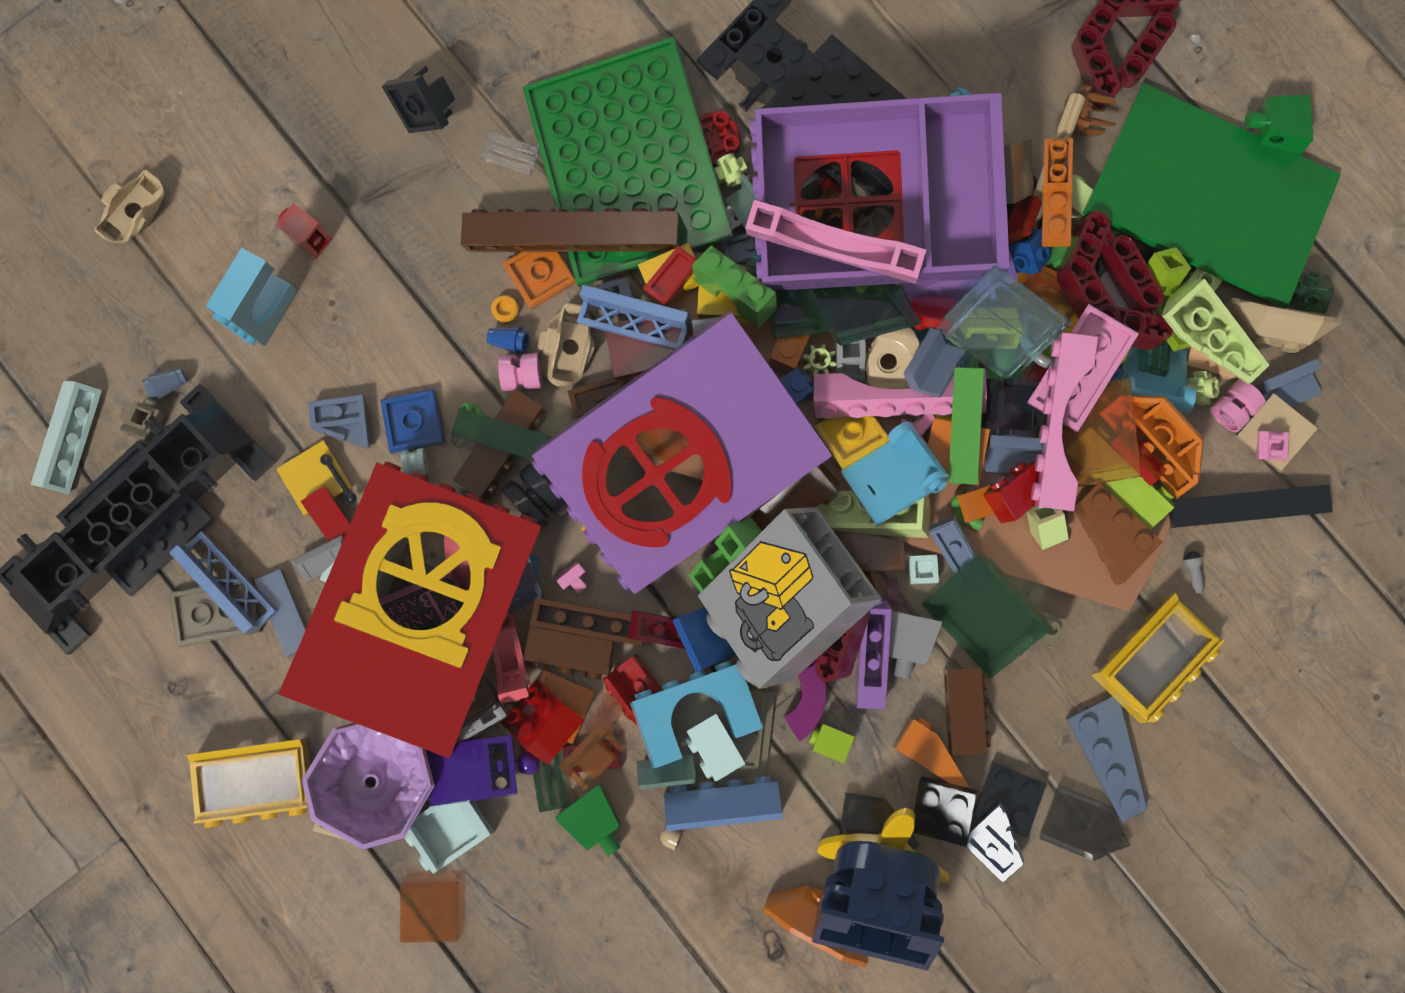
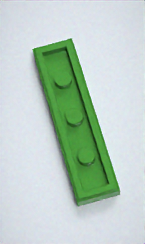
[948,367,984,484]

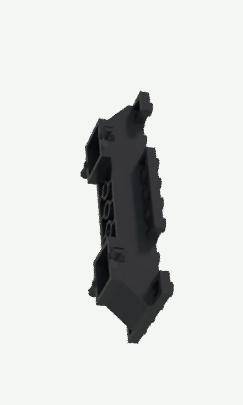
[697,0,907,228]
[0,383,276,655]

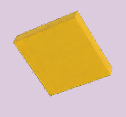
[814,416,889,470]
[276,440,353,516]

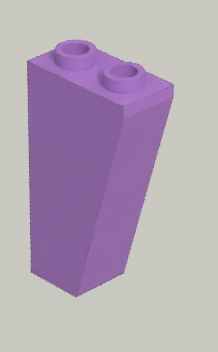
[855,592,892,709]

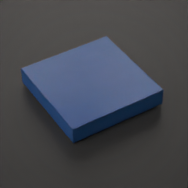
[380,389,445,454]
[673,607,736,672]

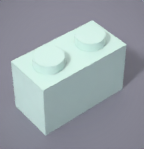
[685,714,745,781]

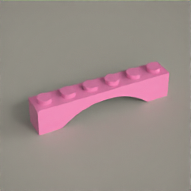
[745,200,926,284]
[1031,333,1098,511]
[814,368,987,419]

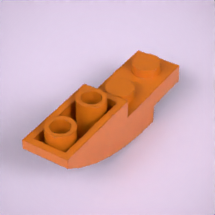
[1042,138,1073,247]

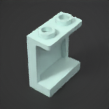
[404,801,495,874]

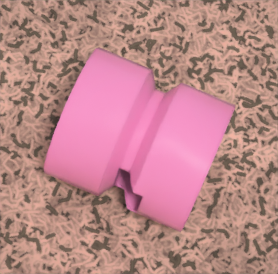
[498,353,542,391]
[1210,380,1266,432]

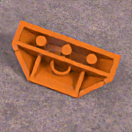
[1100,396,1204,499]
[762,885,869,968]

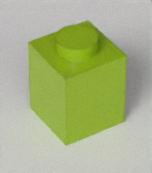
[808,723,855,763]

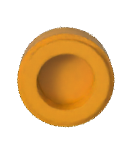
[491,295,519,324]

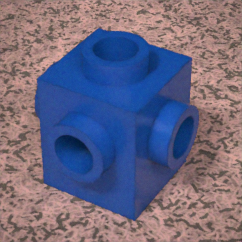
[1008,229,1051,275]

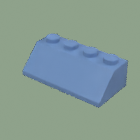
[664,776,783,831]

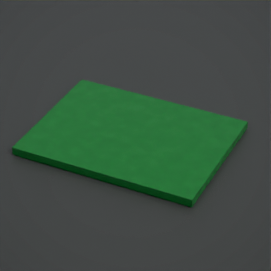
[522,36,734,287]
[1082,83,1341,309]

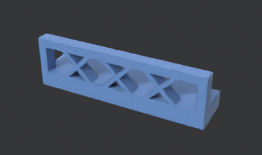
[577,285,692,350]
[169,531,278,635]

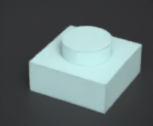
[908,555,939,585]

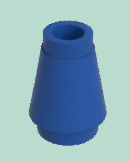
[487,327,530,354]

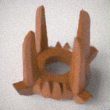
[1064,85,1116,138]

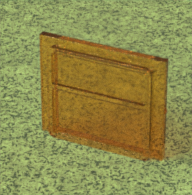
[1062,378,1141,487]

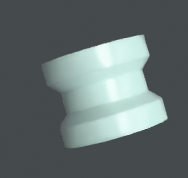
[400,448,429,476]

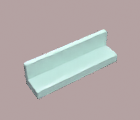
[31,381,102,495]

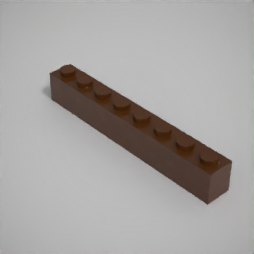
[461,208,682,252]

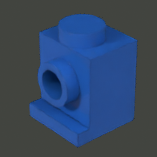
[780,368,814,406]

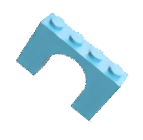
[205,247,298,346]
[630,661,763,768]

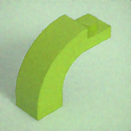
[1147,247,1191,352]

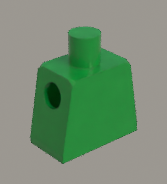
[1244,95,1314,154]
[555,783,621,856]

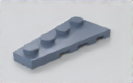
[1066,696,1147,822]

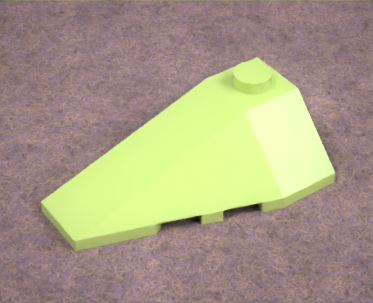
[1162,279,1269,384]
[817,486,931,538]

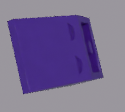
[426,735,540,807]

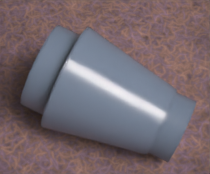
[142,368,187,400]

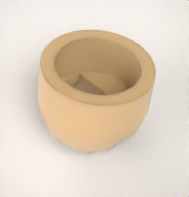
[660,827,684,851]

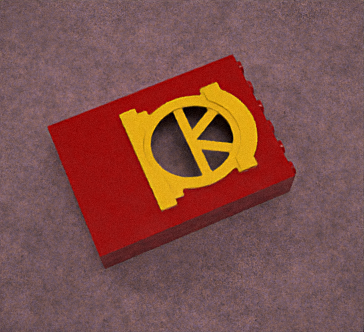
[278,461,541,758]

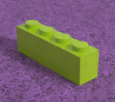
[1066,424,1175,530]

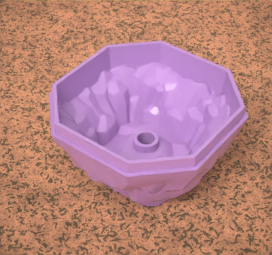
[302,723,435,850]

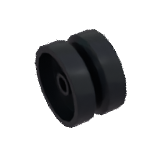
[501,463,568,535]

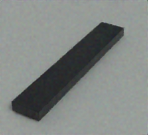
[1169,485,1333,528]

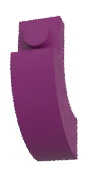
[783,663,826,742]

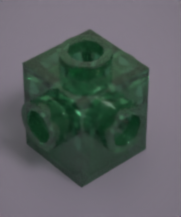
[1290,271,1335,313]

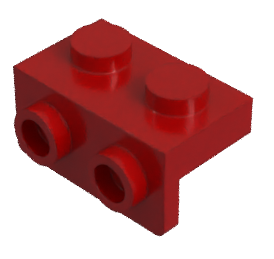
[602,654,663,724]

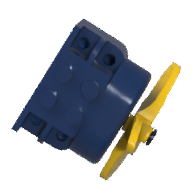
[812,808,950,971]

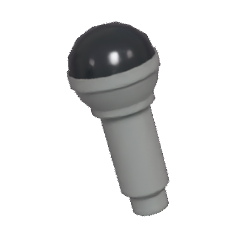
[1183,550,1204,594]

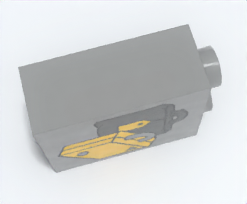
[698,507,882,689]

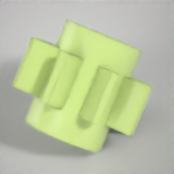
[714,153,748,188]
[802,343,836,379]
[1187,371,1219,406]

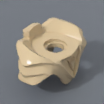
[94,170,165,244]
[537,303,595,386]
[866,317,919,389]

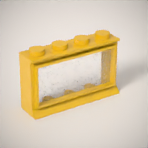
[1091,593,1224,723]
[187,738,311,828]

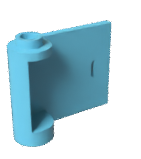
[1116,345,1196,415]
[841,422,949,526]

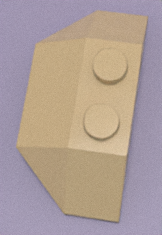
[1224,297,1342,353]

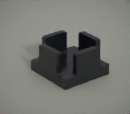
[381,65,455,133]
[982,378,1047,439]

